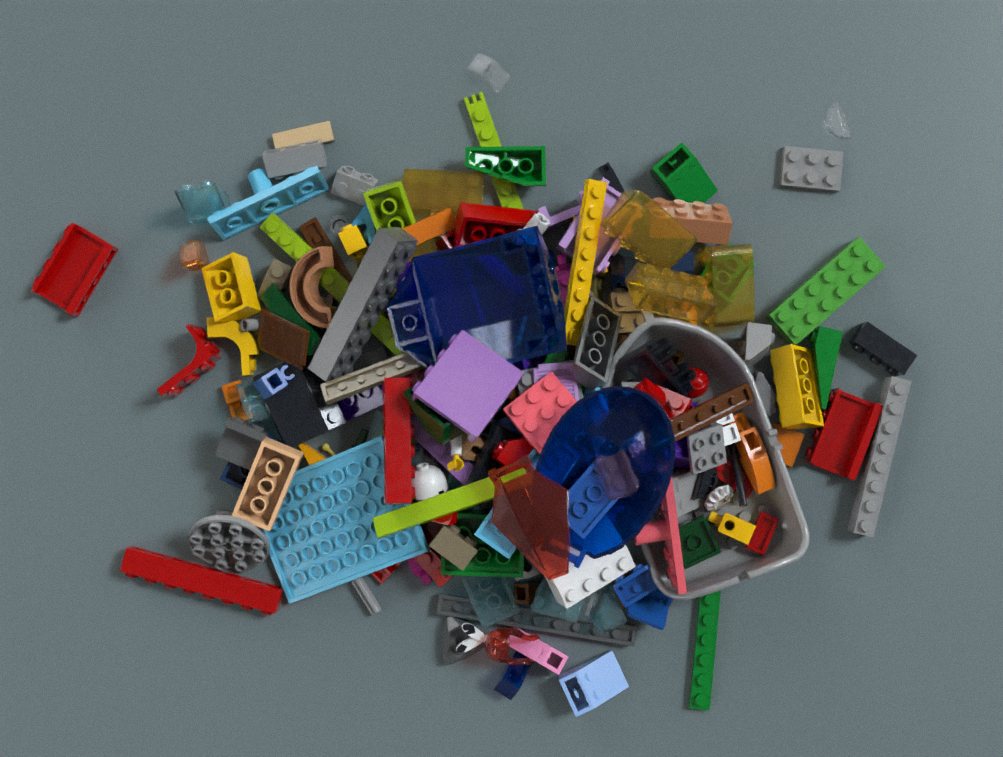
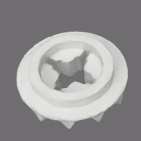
[705,485,734,511]

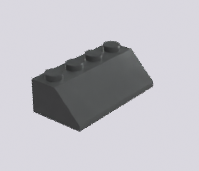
[572,296,623,390]

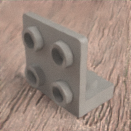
[686,422,727,475]

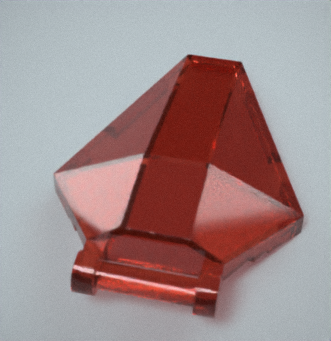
[488,455,570,581]

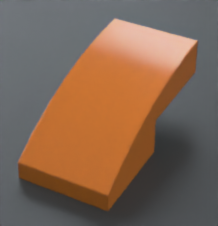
[222,380,255,423]

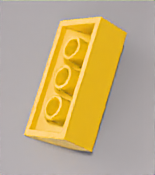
[770,344,824,430]

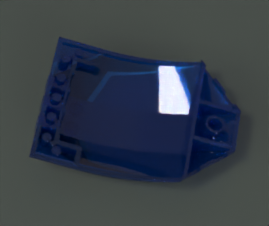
[387,226,567,367]

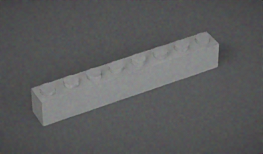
[847,376,911,537]

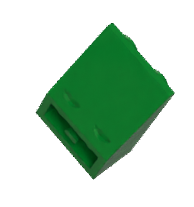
[649,142,718,203]

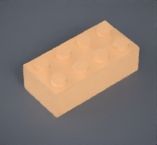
[232,437,304,532]

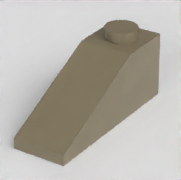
[254,258,294,316]

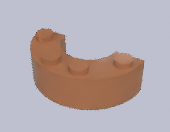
[290,246,338,328]

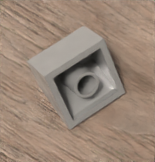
[738,322,775,369]

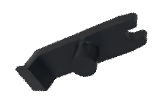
[598,162,629,199]

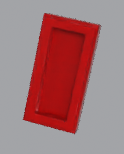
[745,511,780,556]

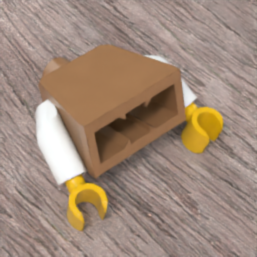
[447,433,487,472]

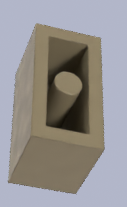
[429,524,478,571]

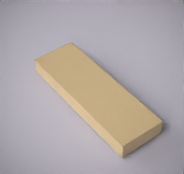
[272,121,335,149]

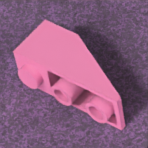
[504,627,568,675]

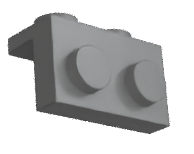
[330,166,378,206]

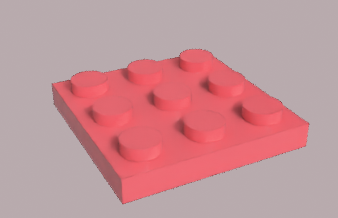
[503,371,592,459]

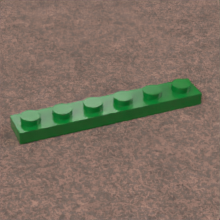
[689,590,721,710]

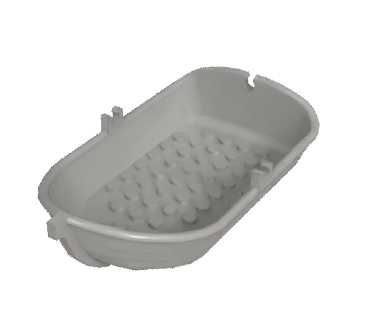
[599,307,809,601]

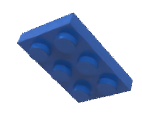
[550,463,625,540]

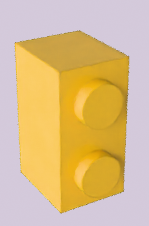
[338,224,369,260]

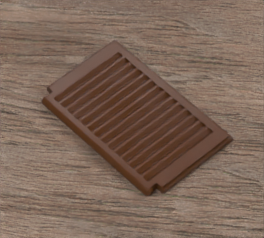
[257,309,310,370]

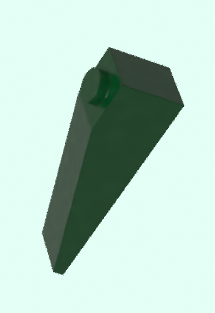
[259,283,325,356]

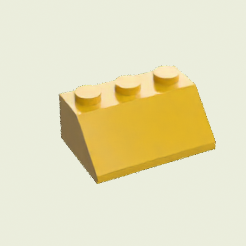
[201,252,261,323]

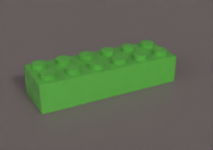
[765,236,886,345]

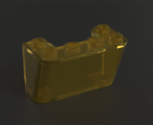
[697,244,755,328]

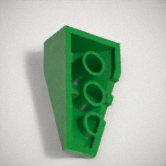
[465,146,546,186]

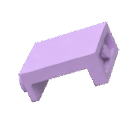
[537,191,583,233]

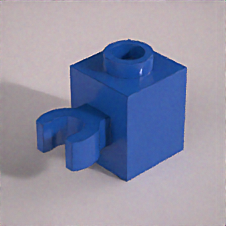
[253,365,295,400]

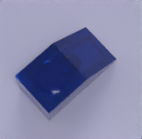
[494,651,533,700]

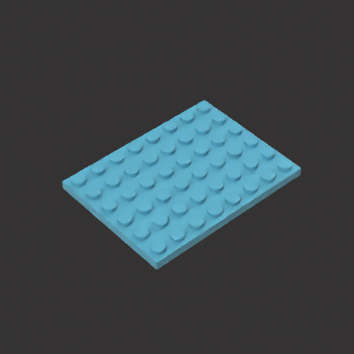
[259,435,430,604]

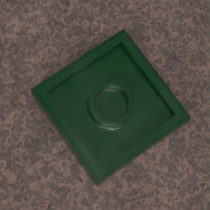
[678,515,721,569]

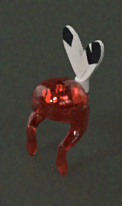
[456,623,540,666]

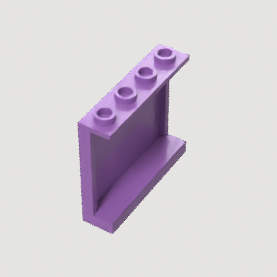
[412,330,524,443]

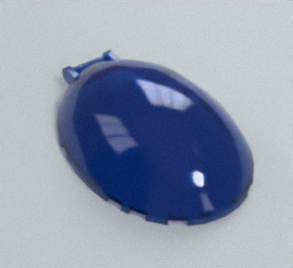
[531,386,676,568]

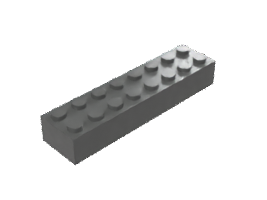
[308,227,418,382]

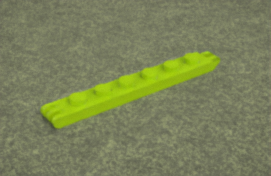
[463,91,524,209]

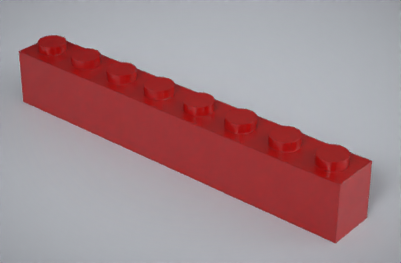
[120,546,284,615]

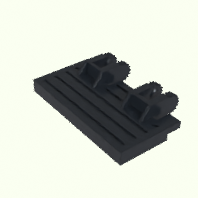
[618,338,697,397]
[466,423,523,511]

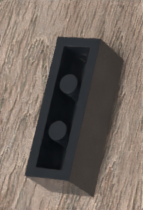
[849,321,917,376]

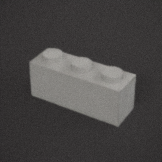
[262,139,327,180]

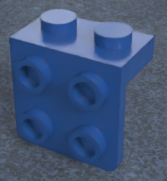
[612,564,657,608]
[626,588,673,630]

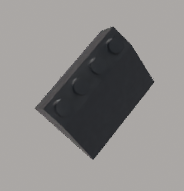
[253,354,346,448]

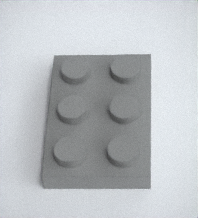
[780,146,844,192]

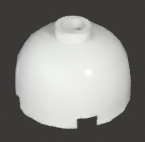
[411,463,448,500]

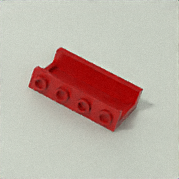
[31,222,119,316]
[805,388,883,480]

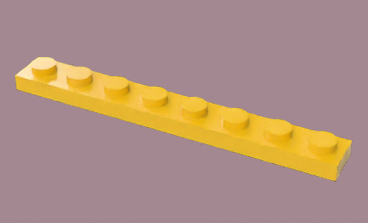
[559,179,607,345]

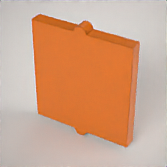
[772,423,805,467]

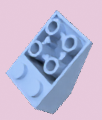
[558,650,629,717]

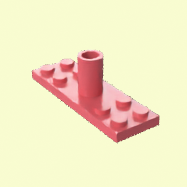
[632,463,687,594]

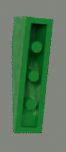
[809,326,843,410]

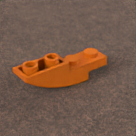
[726,412,775,495]

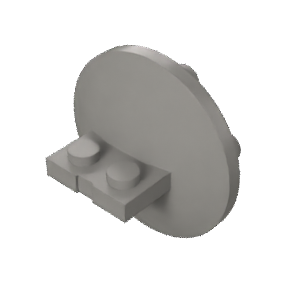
[188,510,270,572]

